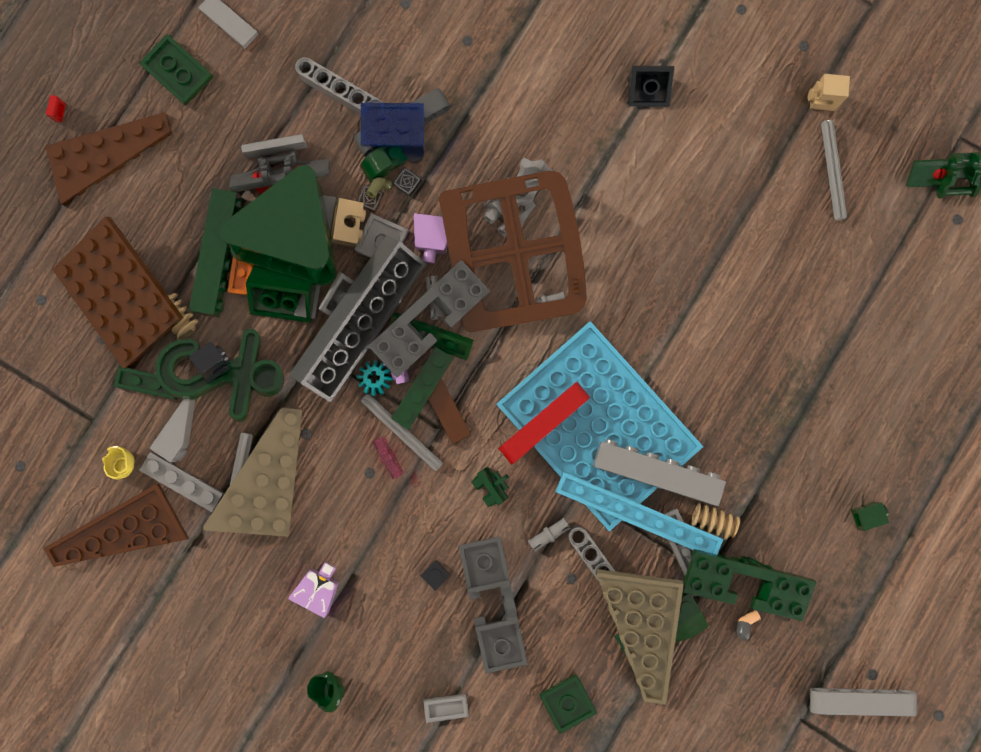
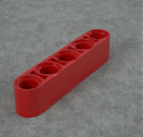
[498,382,591,465]

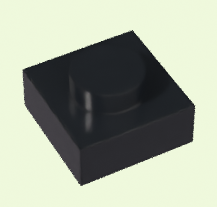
[420,560,450,591]

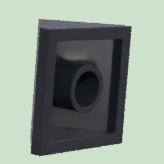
[628,66,674,107]

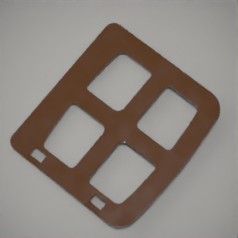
[439,171,587,332]

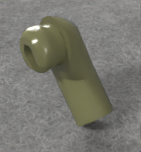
[366,177,393,198]

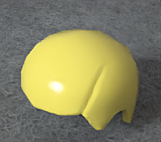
[102,446,135,480]

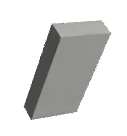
[423,694,469,723]

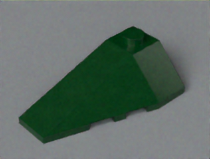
[614,591,709,654]

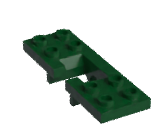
[683,549,817,621]

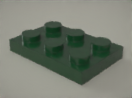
[139,34,213,106]

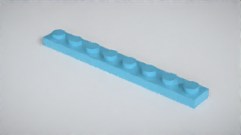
[555,472,723,555]

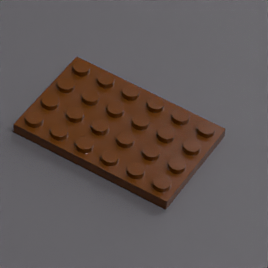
[52,217,184,368]

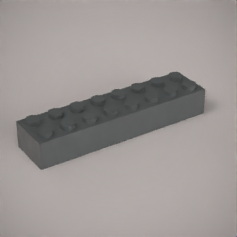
[289,235,426,403]

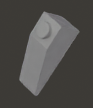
[150,399,196,463]

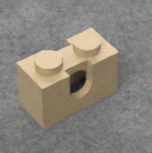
[808,74,850,111]
[330,198,366,247]

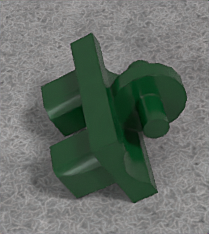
[472,466,509,507]

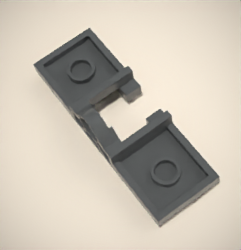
[368,260,490,378]
[459,536,528,674]

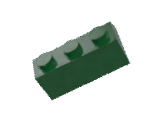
[246,267,316,323]

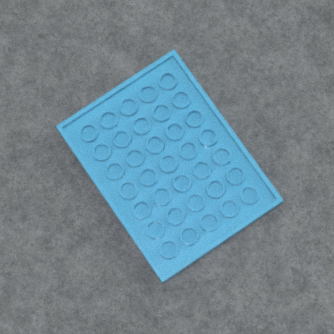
[496,321,703,532]

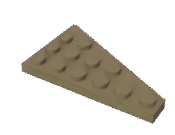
[203,408,302,537]
[597,569,684,705]

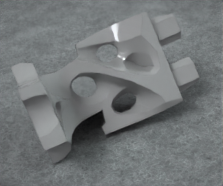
[482,157,557,237]

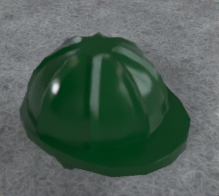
[307,671,345,713]

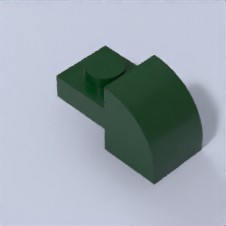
[360,143,408,183]

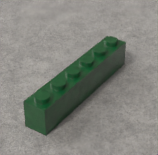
[189,188,243,318]

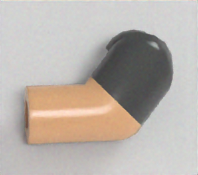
[736,610,761,641]

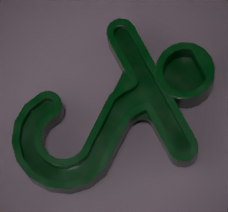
[155,329,284,422]

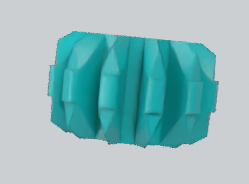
[357,360,393,396]

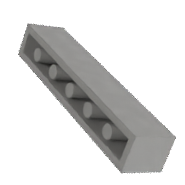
[592,439,726,506]

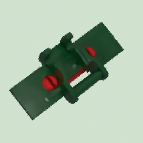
[906,152,981,198]

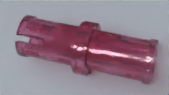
[373,436,404,479]

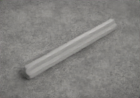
[821,120,847,221]
[361,394,443,471]

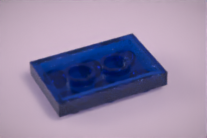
[361,103,424,147]

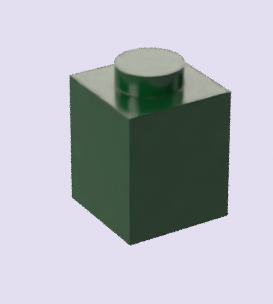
[850,502,889,531]

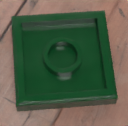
[539,673,597,734]

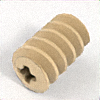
[168,293,198,340]
[691,502,740,540]

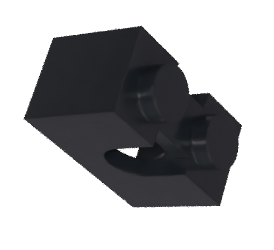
[189,342,230,384]

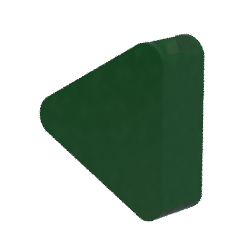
[220,165,337,285]

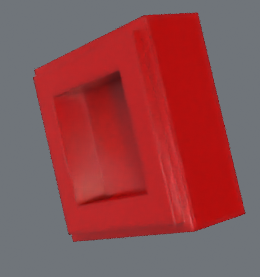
[45,95,66,123]

